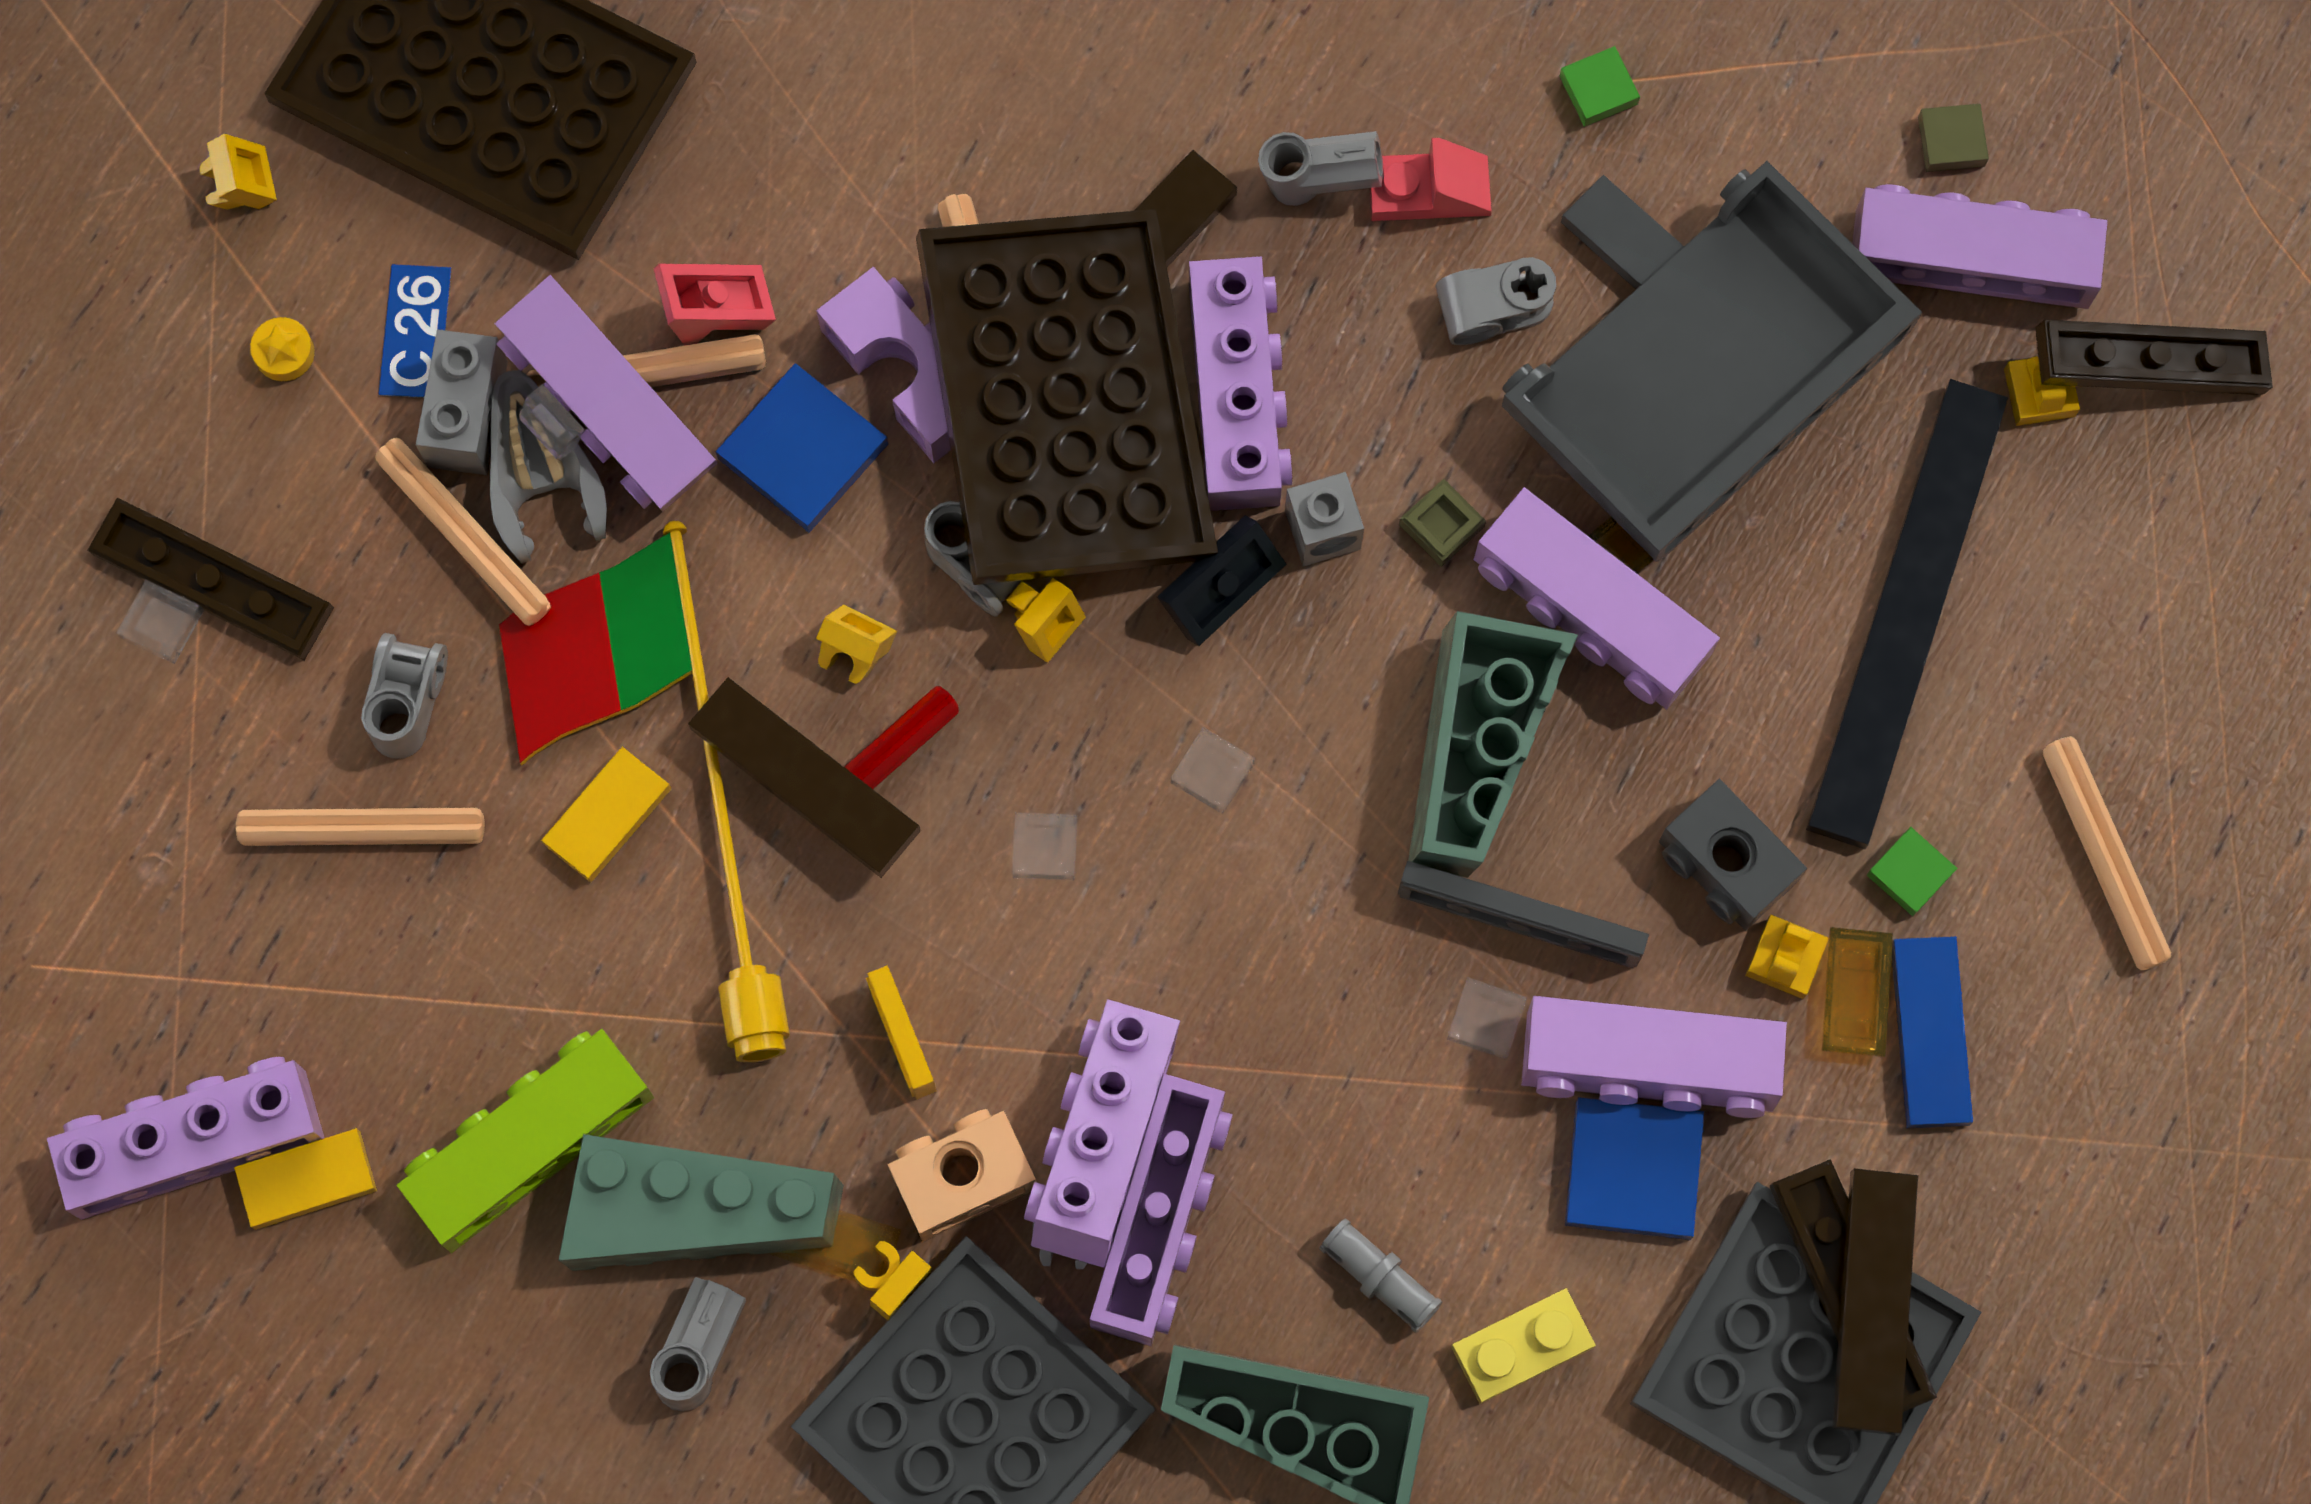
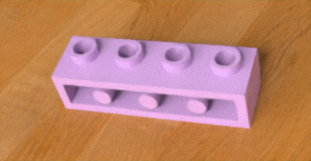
[1852,184,2107,309]
[1189,256,1292,511]
[494,275,717,512]
[1473,487,1720,710]
[1521,996,1787,1118]
[1024,999,1180,1268]
[47,1057,324,1220]
[1090,1074,1233,1347]

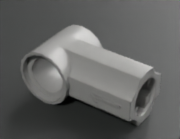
[1258,131,1384,206]
[650,1277,747,1411]

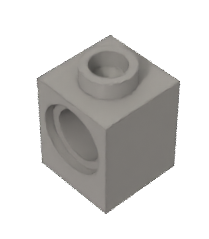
[1285,472,1364,566]

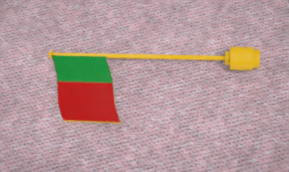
[499,521,790,1062]

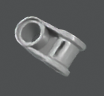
[1435,257,1556,345]
[924,501,1031,617]
[361,633,448,759]

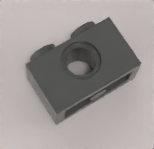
[1659,778,1807,931]

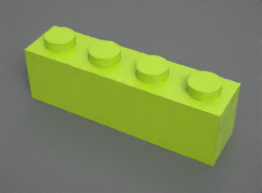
[396,1029,654,1254]

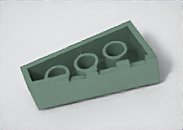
[1408,611,1578,878]
[558,1134,844,1271]
[1161,1344,1429,1504]

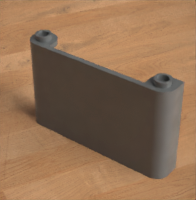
[1502,161,1922,562]

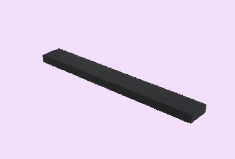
[1806,379,2008,849]

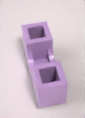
[816,267,951,463]

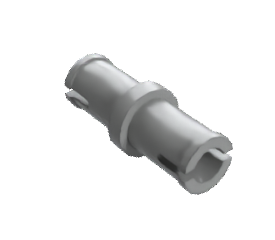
[1319,1218,1443,1333]

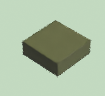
[1918,104,1989,172]
[1399,479,1486,567]

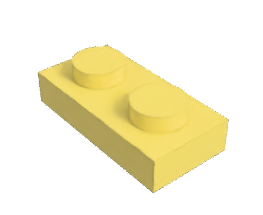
[1451,1288,1596,1404]

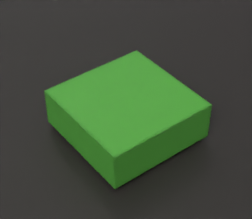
[1559,46,1640,127]
[1867,827,1958,917]

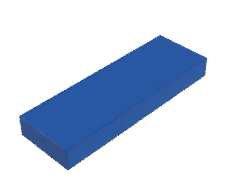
[1890,936,1973,1129]

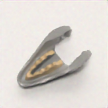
[490,370,607,563]

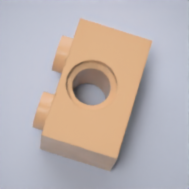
[888,1109,1036,1242]

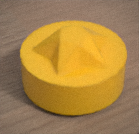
[250,317,315,381]

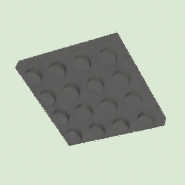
[1630,1182,1982,1504]
[791,1236,1155,1504]

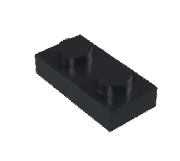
[1157,515,1287,646]

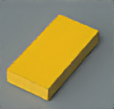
[541,746,671,883]
[866,965,937,1100]
[234,1128,377,1230]

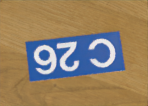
[379,264,451,398]

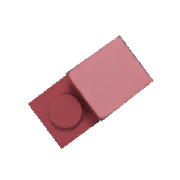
[1369,138,1492,221]
[654,264,776,346]

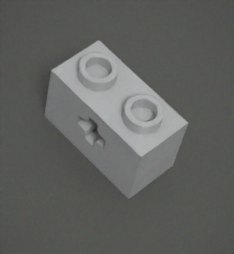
[416,329,508,475]

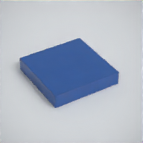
[715,363,888,533]
[1565,1097,1704,1240]

